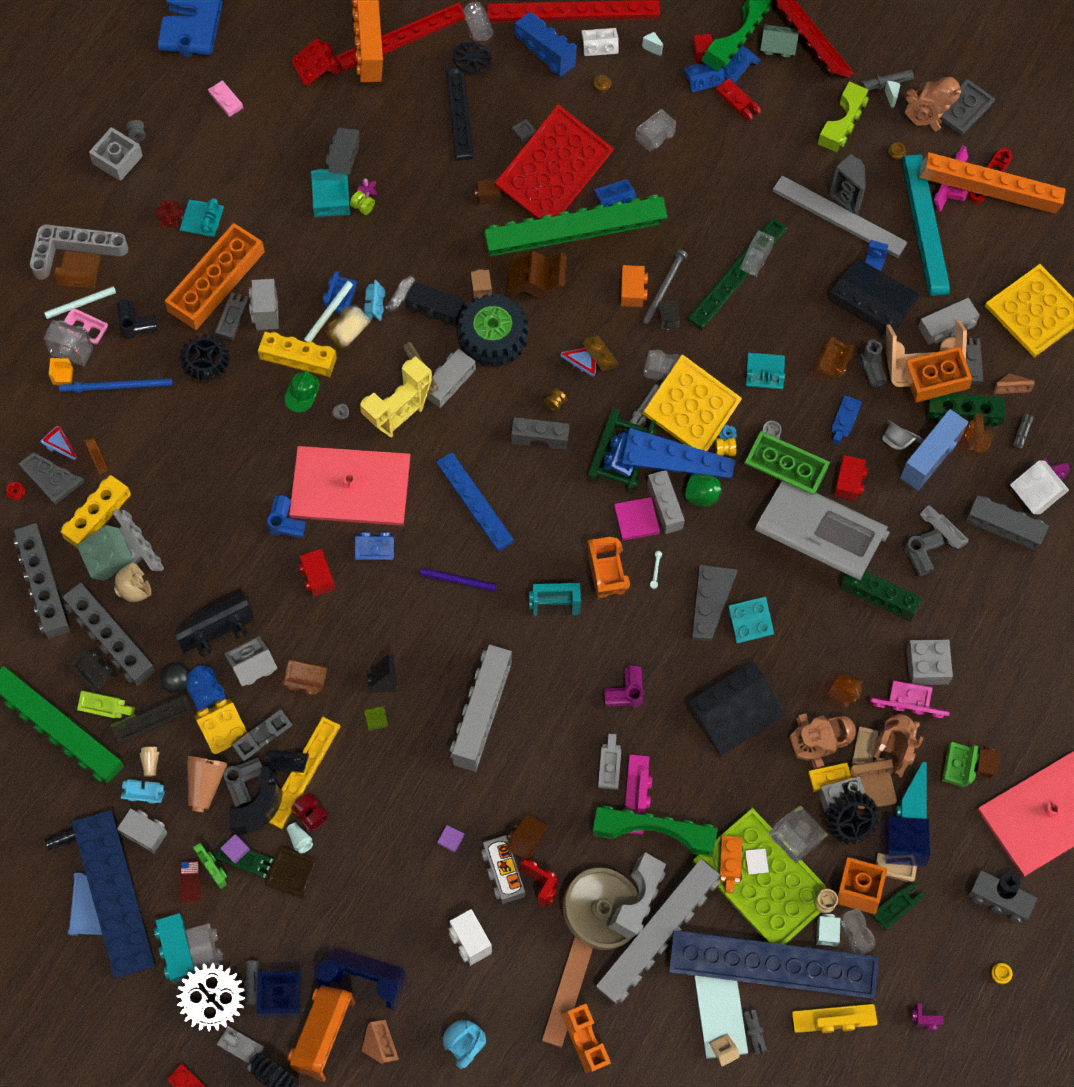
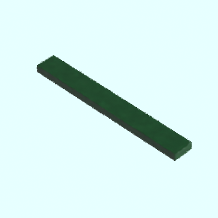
[687,218,788,330]

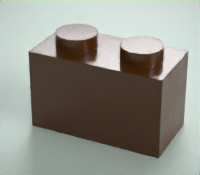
[507,815,548,860]

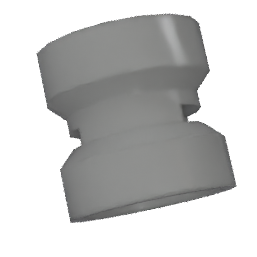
[762,421,782,439]

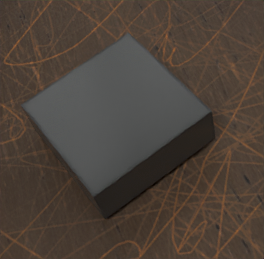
[512,119,536,143]

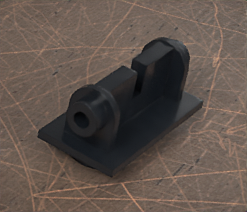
[265,751,309,773]

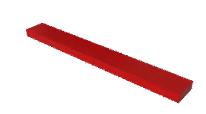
[335,2,467,72]

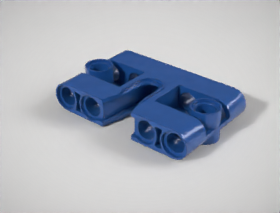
[158,0,223,57]

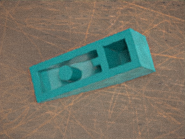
[896,762,927,826]

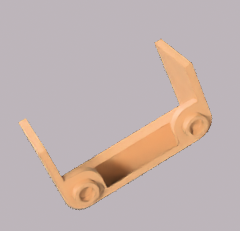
[886,319,967,387]

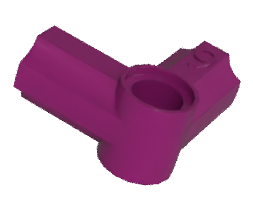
[605,666,644,708]

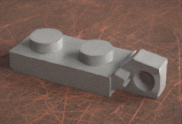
[920,505,969,549]
[598,734,621,790]

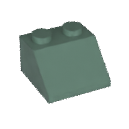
[760,24,798,57]

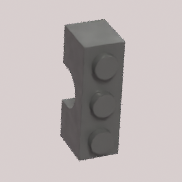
[511,417,570,450]
[231,709,292,762]
[968,870,1038,924]

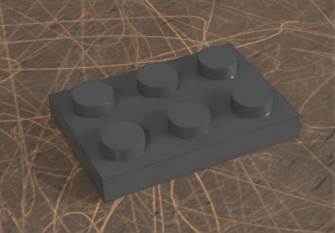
[940,79,995,136]

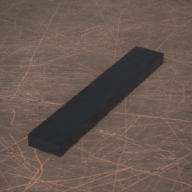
[446,67,474,161]

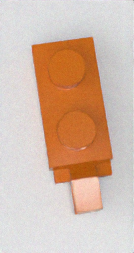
[720,836,742,894]

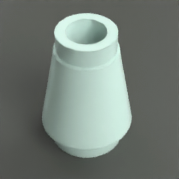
[287,822,313,853]

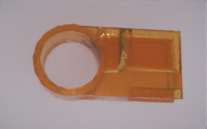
[84,436,109,475]

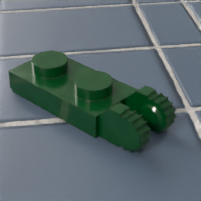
[871,882,926,931]

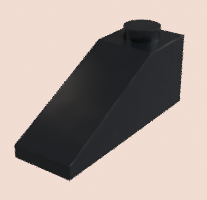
[368,654,396,693]

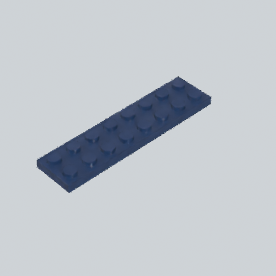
[72,810,155,979]

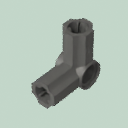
[858,339,887,388]
[904,530,944,576]
[224,758,262,808]

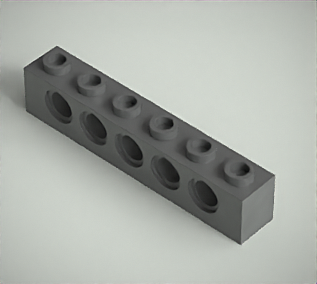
[13,523,71,639]
[62,583,156,686]

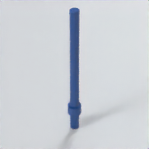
[59,378,173,393]

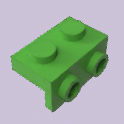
[942,742,979,787]

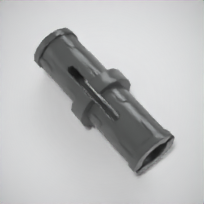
[244,961,261,1005]
[743,1009,768,1054]

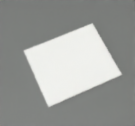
[745,849,769,874]

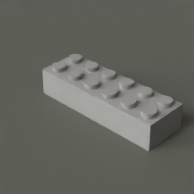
[450,645,512,772]

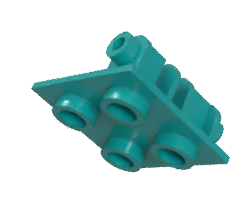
[180,198,224,237]
[746,353,785,390]
[728,596,774,643]

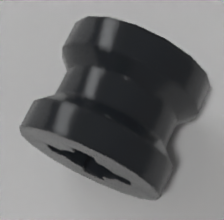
[997,872,1020,896]

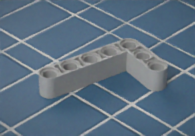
[30,225,128,280]

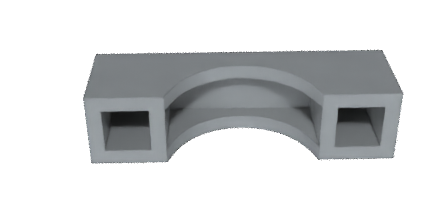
[608,852,666,939]

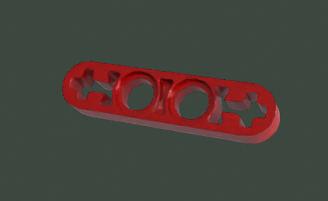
[969,148,1013,204]

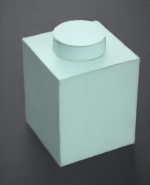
[816,914,840,947]

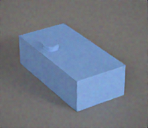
[900,409,968,491]

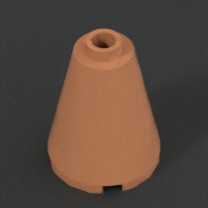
[187,756,227,813]

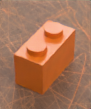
[621,265,648,307]

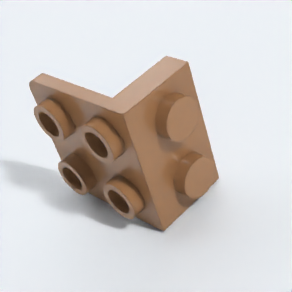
[850,758,897,810]

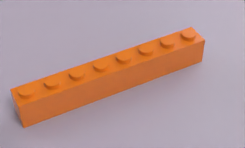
[919,152,1065,214]

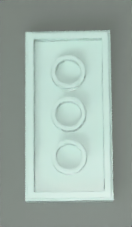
[694,976,748,1059]

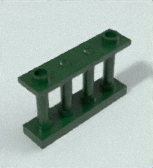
[588,408,658,495]

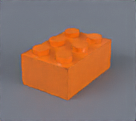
[904,346,972,402]

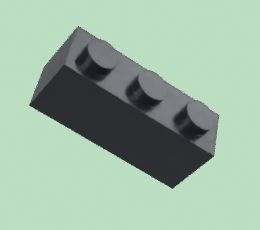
[405,281,465,326]

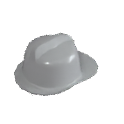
[882,420,924,450]

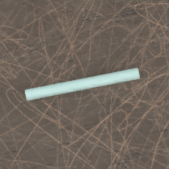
[304,281,353,342]
[44,286,116,319]

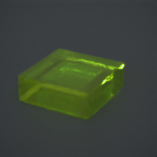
[364,706,388,731]

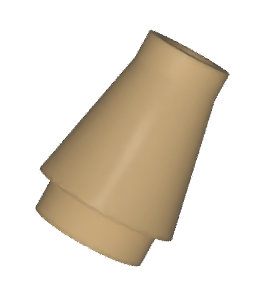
[139,747,159,777]

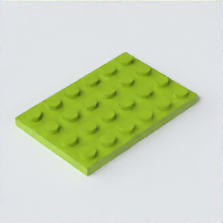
[693,808,829,945]

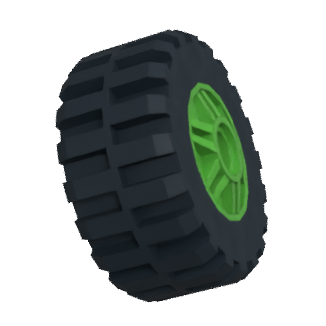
[458,294,528,367]

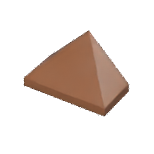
[994,373,1035,394]
[362,1020,399,1064]

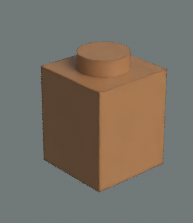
[471,269,492,299]

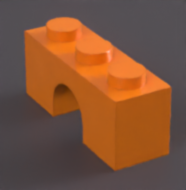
[561,1004,611,1073]

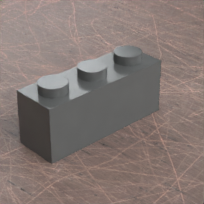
[326,128,359,175]

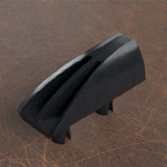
[175,588,255,657]

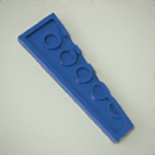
[620,428,736,480]

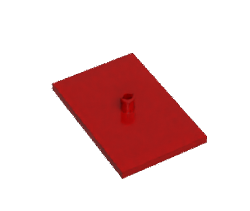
[494,104,614,220]

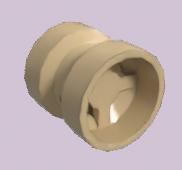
[815,889,838,914]

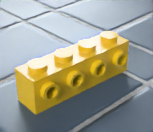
[258,332,337,377]

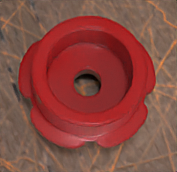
[6,482,25,500]

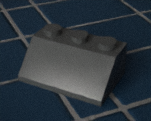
[829,154,866,215]

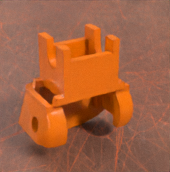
[587,537,630,598]

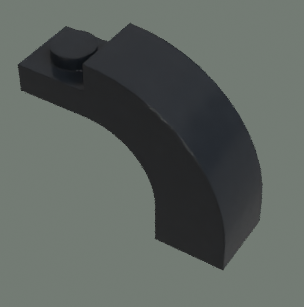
[229,767,283,836]

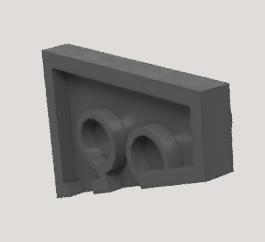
[19,452,85,505]

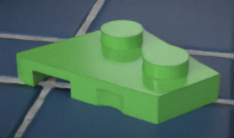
[193,843,227,889]

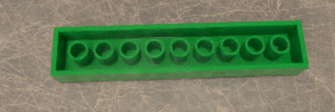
[483,195,668,257]

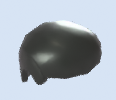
[159,663,189,693]

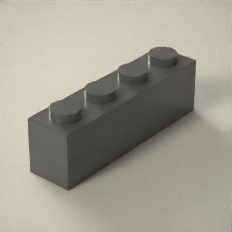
[966,495,1049,552]

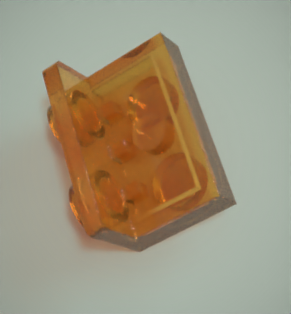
[815,336,855,380]
[966,414,995,452]
[282,659,328,695]

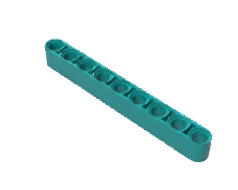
[902,154,950,296]

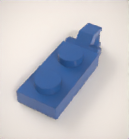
[831,395,862,445]

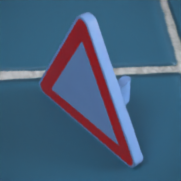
[560,348,596,376]
[40,426,77,460]

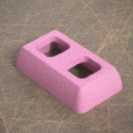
[61,308,108,345]

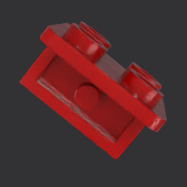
[292,38,342,86]
[520,859,558,909]

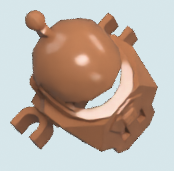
[905,77,961,132]
[789,714,856,770]
[874,714,923,778]

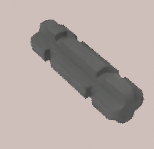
[1013,414,1033,449]

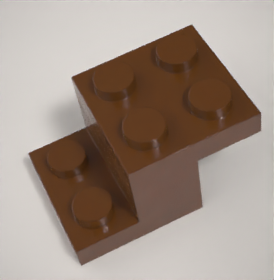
[506,250,567,299]

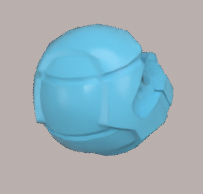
[442,1020,486,1069]

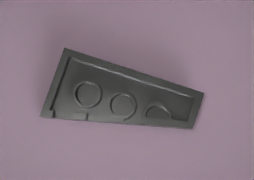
[692,565,738,642]

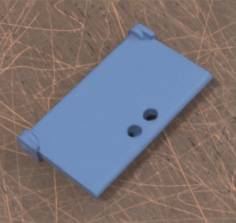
[68,873,102,936]

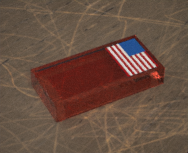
[179,860,201,903]

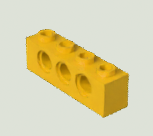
[60,475,131,549]

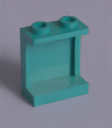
[311,169,350,217]
[529,583,581,616]

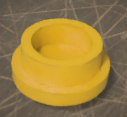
[991,963,1012,984]

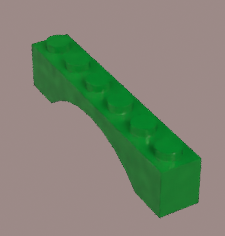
[701,0,772,72]
[593,806,718,858]

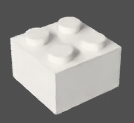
[1010,460,1069,514]
[448,909,492,966]

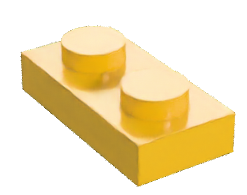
[808,763,852,792]

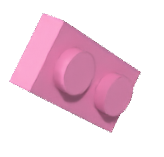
[208,80,243,117]

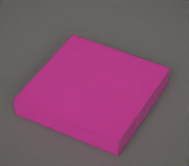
[614,497,660,541]

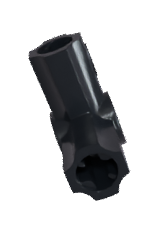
[116,299,157,339]

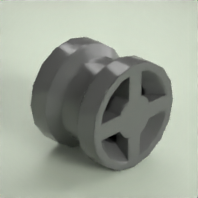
[126,120,146,142]

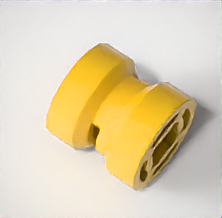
[715,438,736,456]

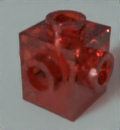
[156,199,183,228]

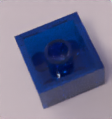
[885,816,930,867]
[257,971,302,1018]

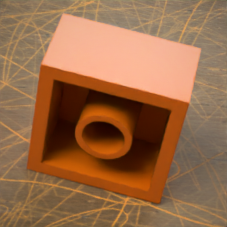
[837,857,887,915]

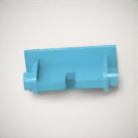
[364,280,385,321]
[121,779,165,803]

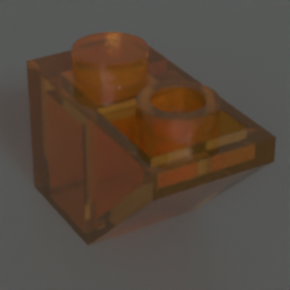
[827,674,863,708]

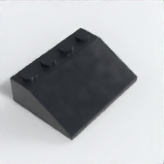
[829,258,920,335]
[687,661,785,756]

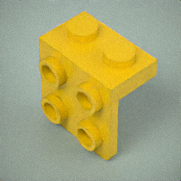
[194,698,247,754]

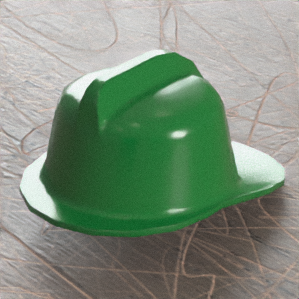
[285,370,320,413]

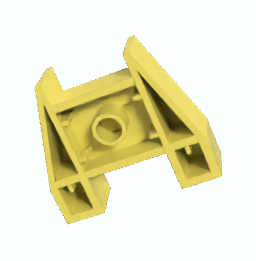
[360,356,432,438]

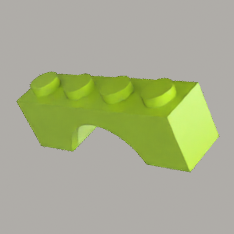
[818,81,869,152]

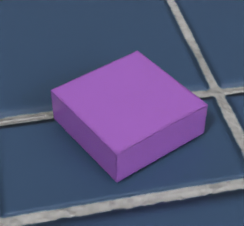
[437,825,465,853]
[220,834,250,864]

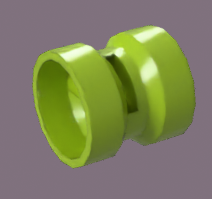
[350,191,375,215]

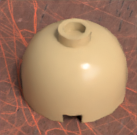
[114,563,151,602]

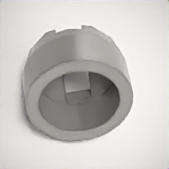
[332,404,349,419]

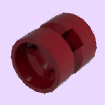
[291,793,329,832]

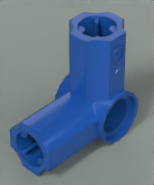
[267,495,306,539]

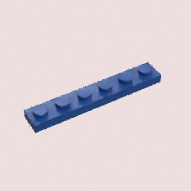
[436,453,514,552]

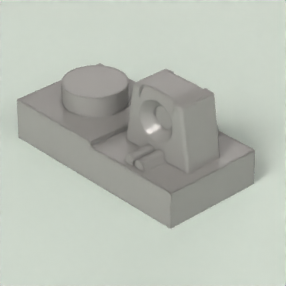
[217,1026,264,1063]

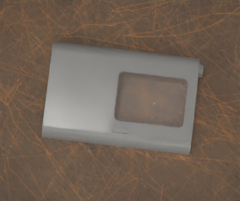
[755,481,890,580]

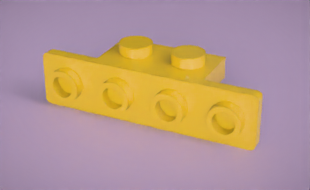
[792,1004,877,1033]

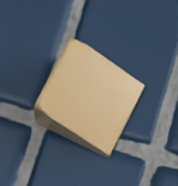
[709,1034,740,1066]

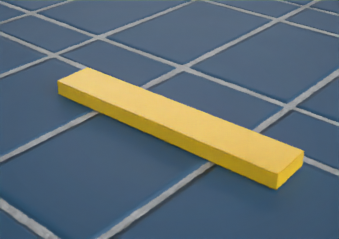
[269,717,340,830]

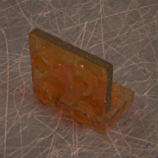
[55,251,101,288]

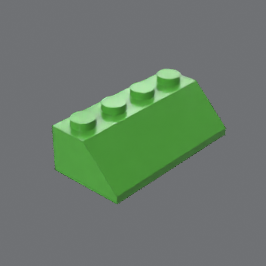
[745,431,830,495]

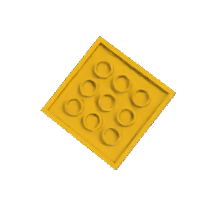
[985,264,1074,358]
[642,355,742,451]

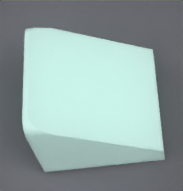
[642,32,663,56]
[885,81,900,107]

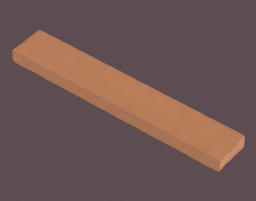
[542,937,593,1048]

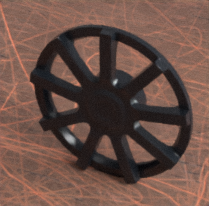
[453,41,492,73]

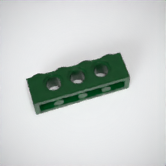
[926,393,1005,427]
[840,571,922,622]

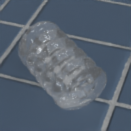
[463,2,494,41]

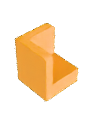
[49,358,73,385]

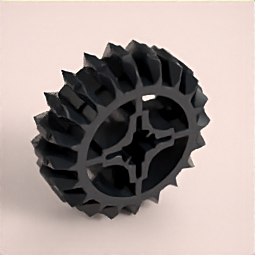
[179,334,230,383]
[825,790,880,845]
[246,1053,300,1087]

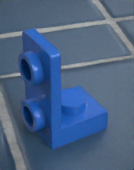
[723,46,761,83]
[865,240,888,271]

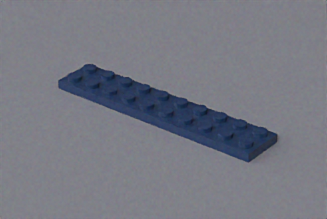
[668,930,879,999]

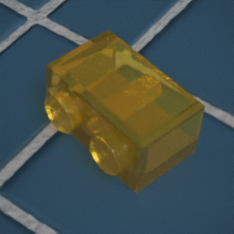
[326,305,371,348]

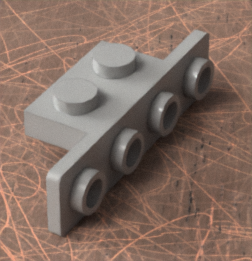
[113,509,164,571]

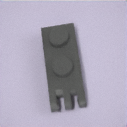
[215,292,250,341]
[966,338,983,384]

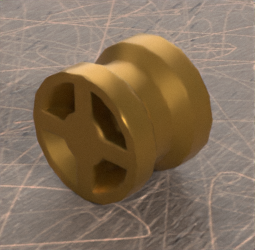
[544,388,567,412]

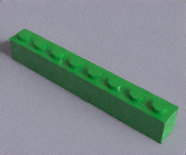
[0,666,124,784]

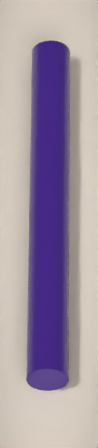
[420,568,496,592]

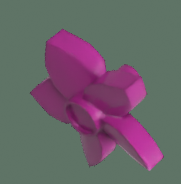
[357,178,377,197]

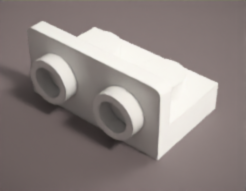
[582,28,619,56]

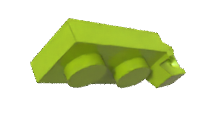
[77,690,135,718]

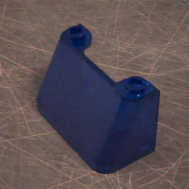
[314,948,406,1011]

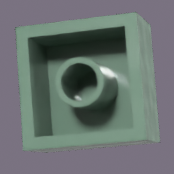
[77,525,133,581]

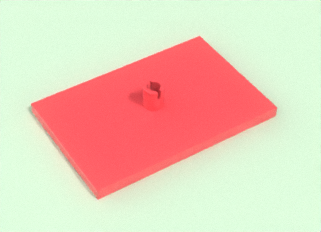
[289,446,411,526]
[977,751,1074,877]

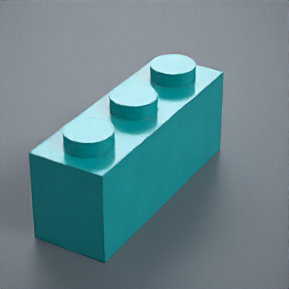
[154,913,195,984]

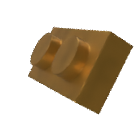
[582,336,619,371]

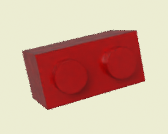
[834,455,868,501]
[298,549,335,597]

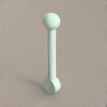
[650,551,662,589]

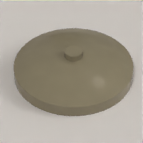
[563,868,638,950]

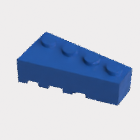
[514,12,577,77]

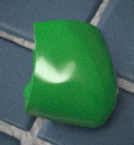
[685,473,721,507]

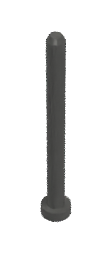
[643,249,688,325]

